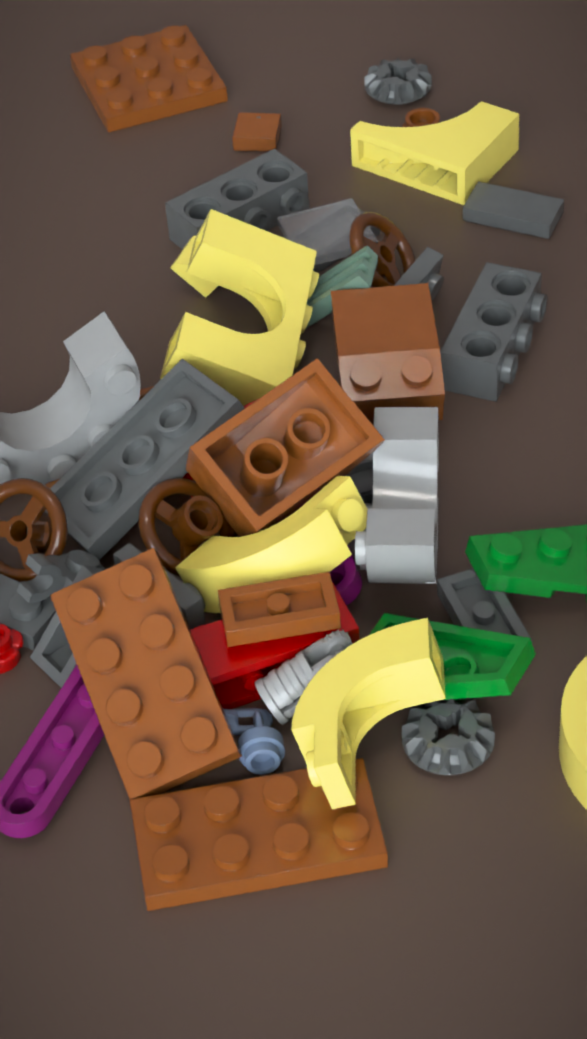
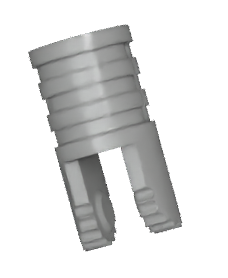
[254,629,353,725]

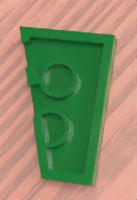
[465,524,587,603]
[369,613,536,700]

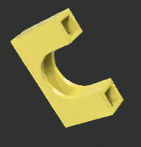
[160,209,319,406]

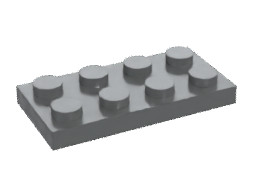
[44,358,245,560]

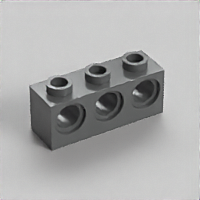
[165,149,309,250]
[440,262,548,402]

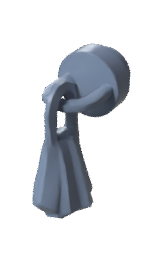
[223,708,285,775]

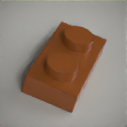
[218,572,341,647]

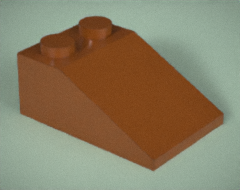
[331,283,445,425]
[185,358,385,537]

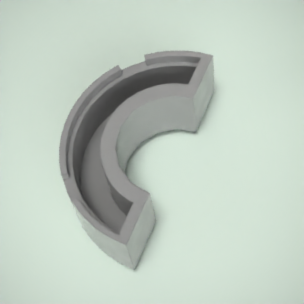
[0,311,141,485]
[355,407,439,584]

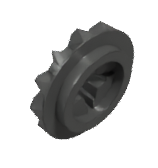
[364,57,432,105]
[402,699,495,775]

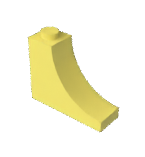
[350,101,519,205]

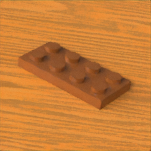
[50,548,242,799]
[130,758,388,911]

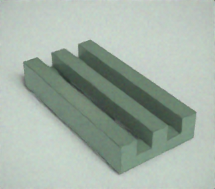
[306,245,378,329]

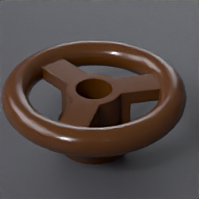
[349,212,415,287]
[0,478,68,582]
[139,478,236,577]

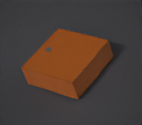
[232,113,282,152]

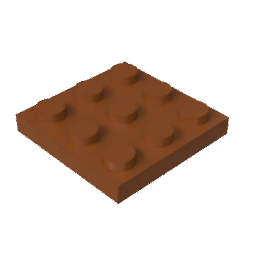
[70,25,228,133]

